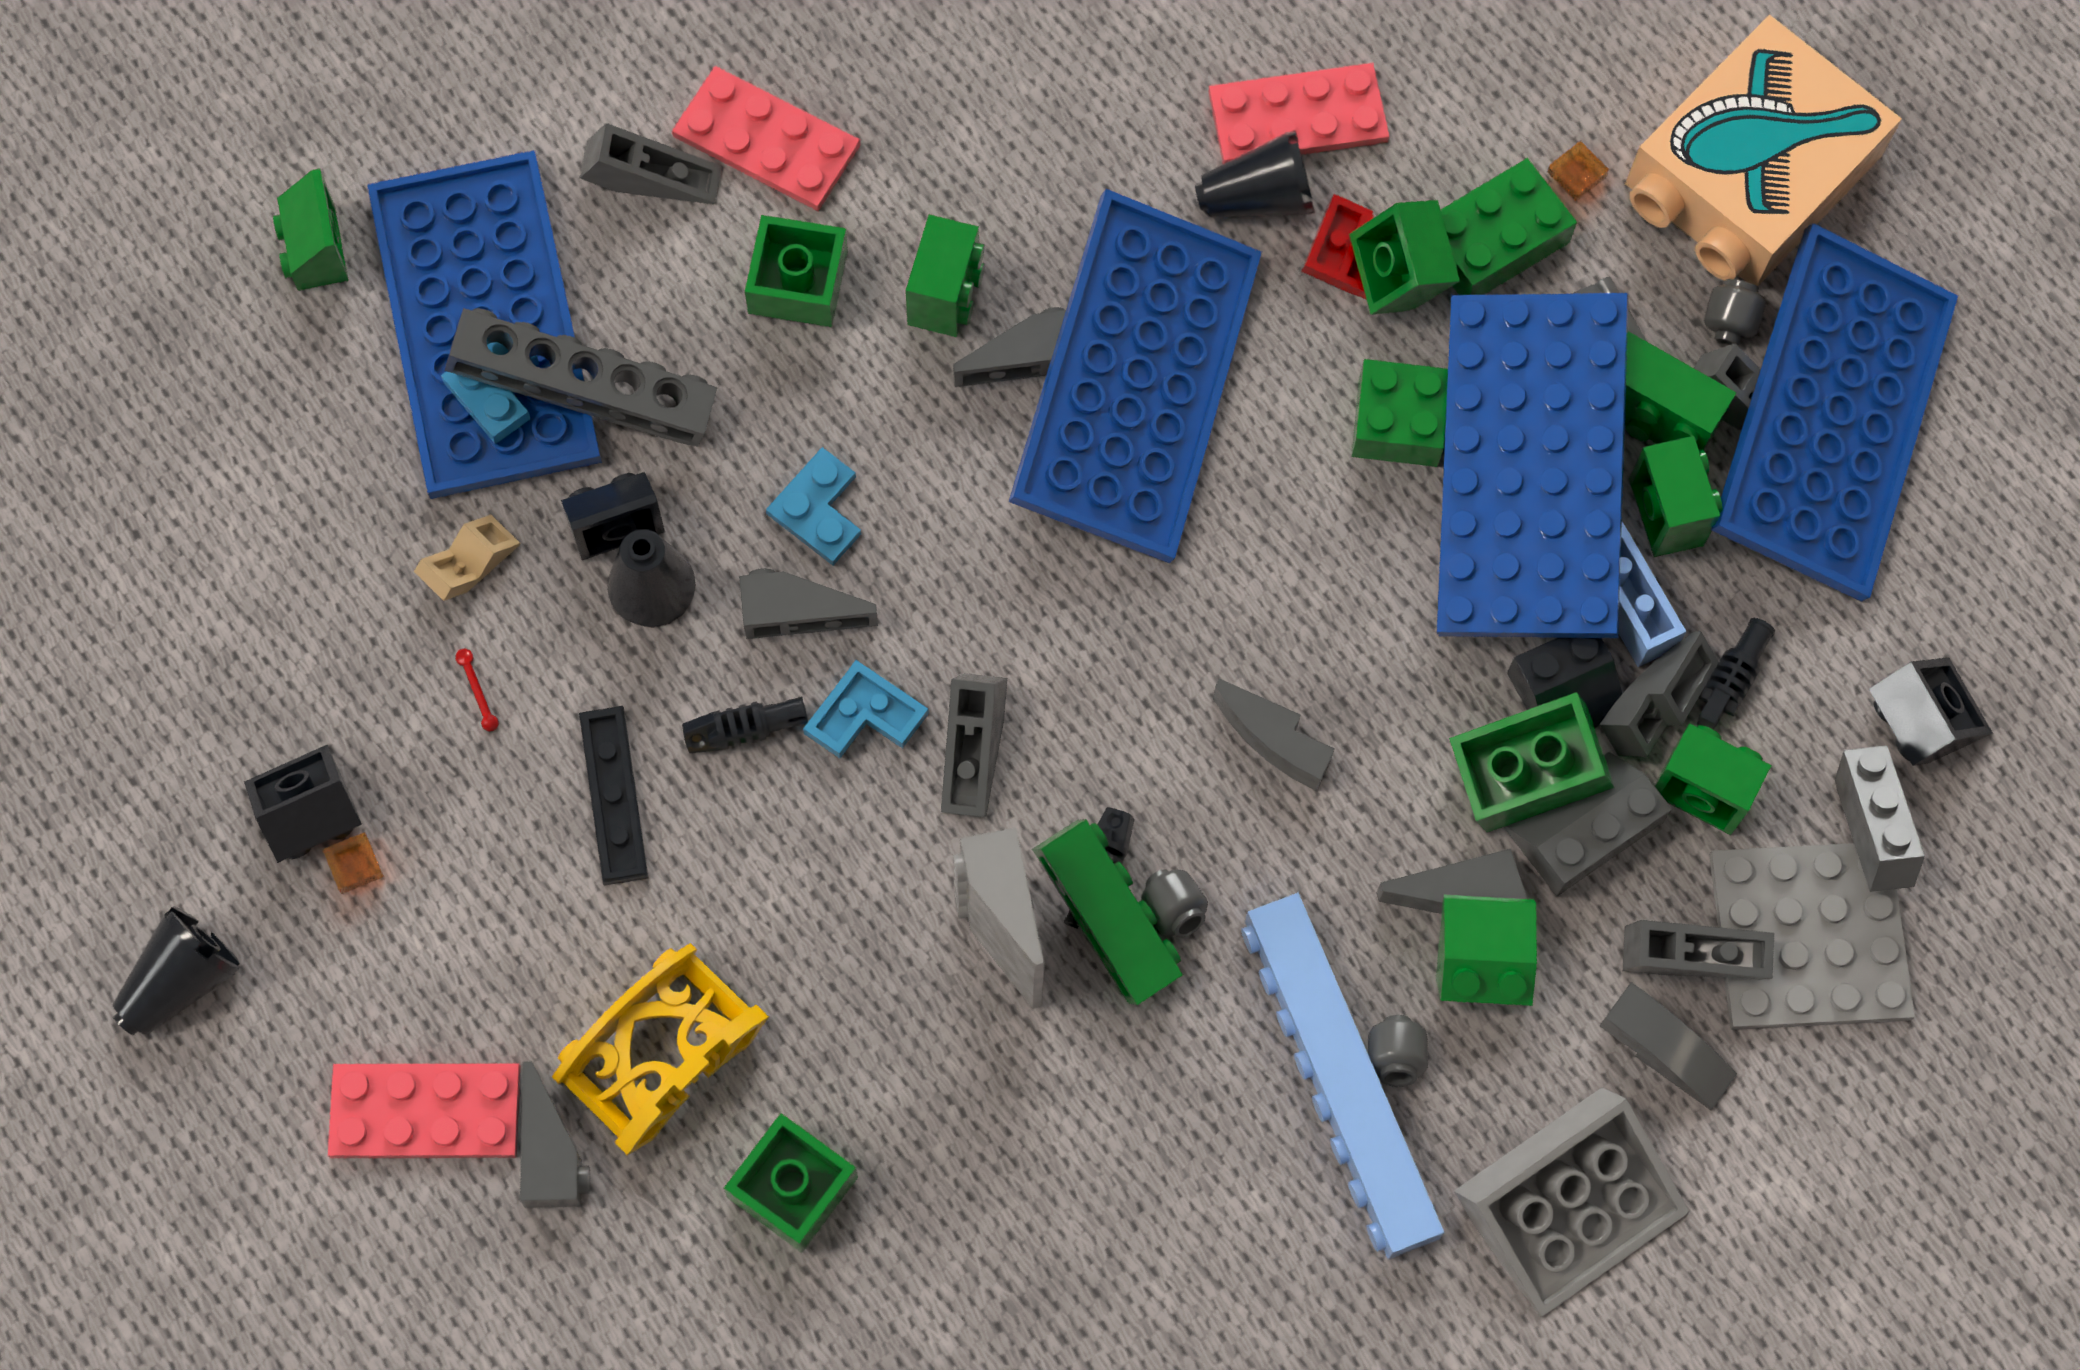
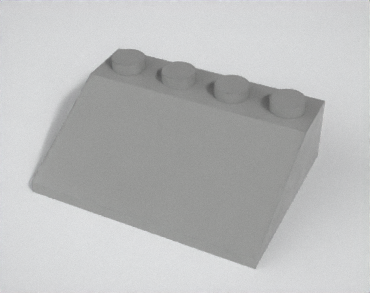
[953,828,1044,1008]
[1454,1087,1689,1318]

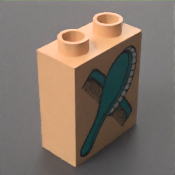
[1625,14,1902,286]

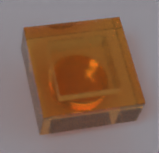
[1547,140,1609,201]
[322,832,384,894]

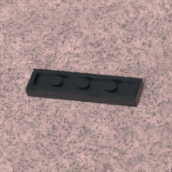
[579,706,649,886]

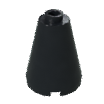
[1195,130,1315,217]
[607,529,696,628]
[112,906,240,1035]

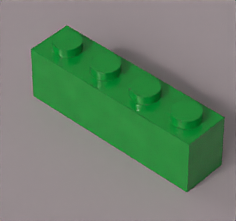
[1032,819,1183,1005]

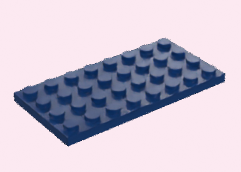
[367,150,602,499]
[1008,189,1262,563]
[1711,223,1958,601]
[1437,293,1629,638]

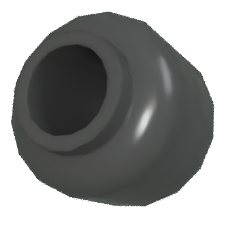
[1704,279,1766,345]
[1141,869,1208,938]
[1368,1015,1428,1087]

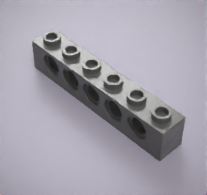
[444,308,717,447]

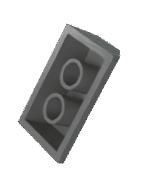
[1504,752,1672,897]

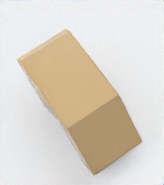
[414,515,521,601]

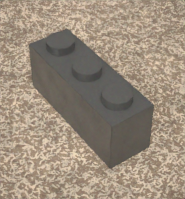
[1835,746,1925,892]

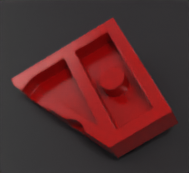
[1301,194,1373,300]

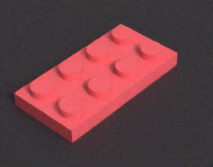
[1208,63,1390,164]
[672,66,861,211]
[328,1063,520,1158]

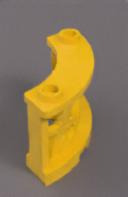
[552,943,769,1155]

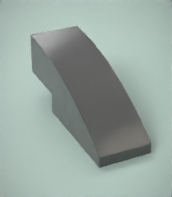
[1600,631,1718,757]
[1213,679,1335,791]
[1600,982,1737,1110]

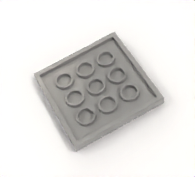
[1709,843,1915,1030]

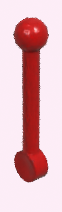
[455,648,499,732]

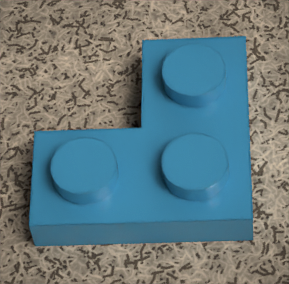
[441,342,539,444]
[766,447,861,566]
[803,660,929,758]

